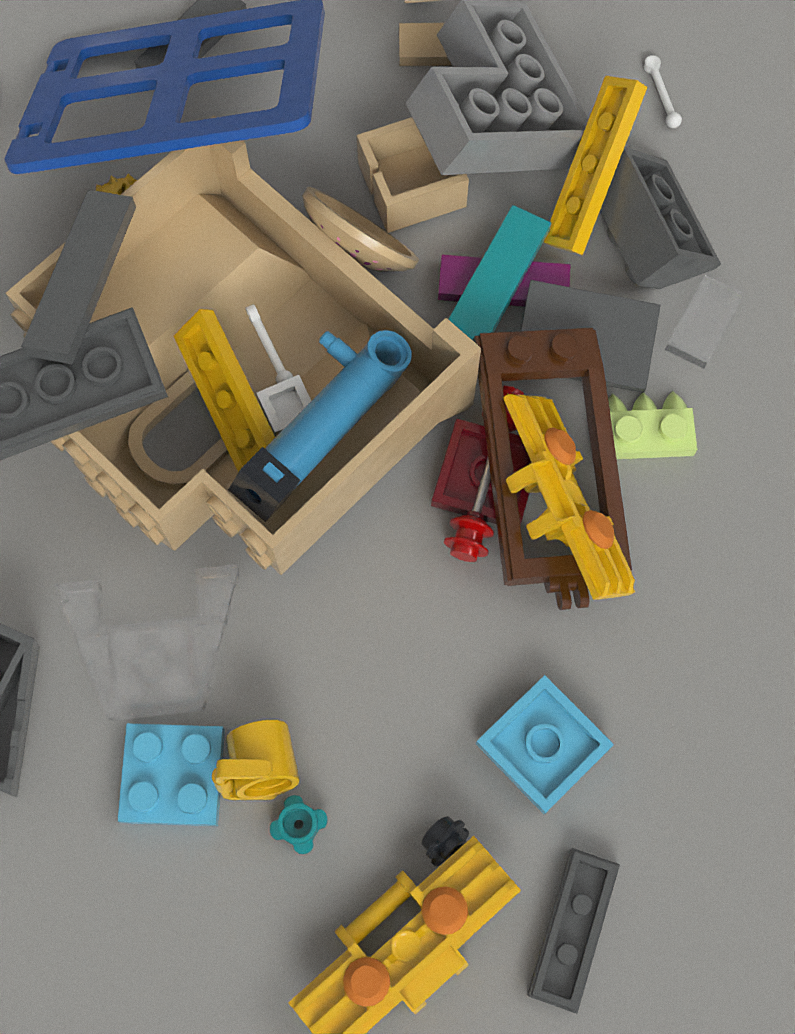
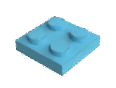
[476,675,614,814]
[117,723,225,826]

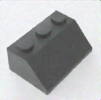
[600,147,721,289]

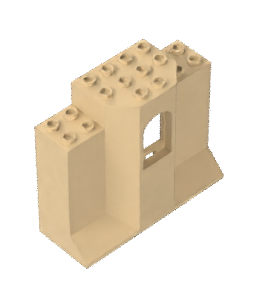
[6,115,481,575]

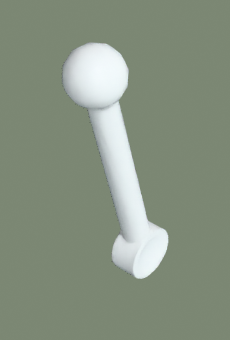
[643,55,682,128]
[245,304,293,384]

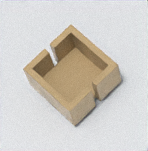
[357,117,469,233]

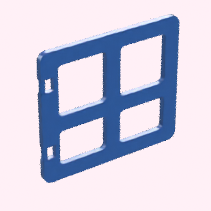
[4,0,325,174]

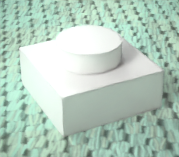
[256,375,311,437]

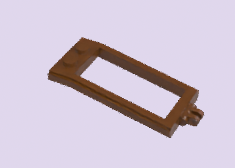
[473,328,632,610]

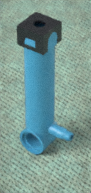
[228,330,412,523]

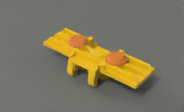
[503,394,635,600]
[288,836,521,1034]

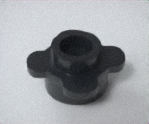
[422,816,469,867]

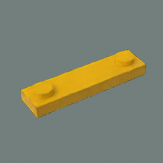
[543,75,648,255]
[173,309,275,472]

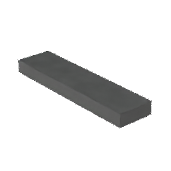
[21,190,136,364]

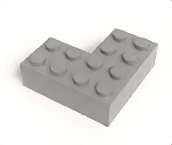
[406,0,588,175]

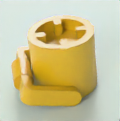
[212,720,300,800]

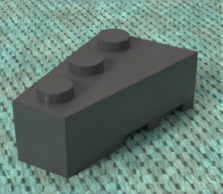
[0,623,40,797]

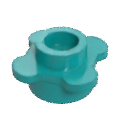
[270,795,328,854]

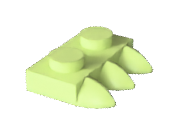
[608,391,698,459]

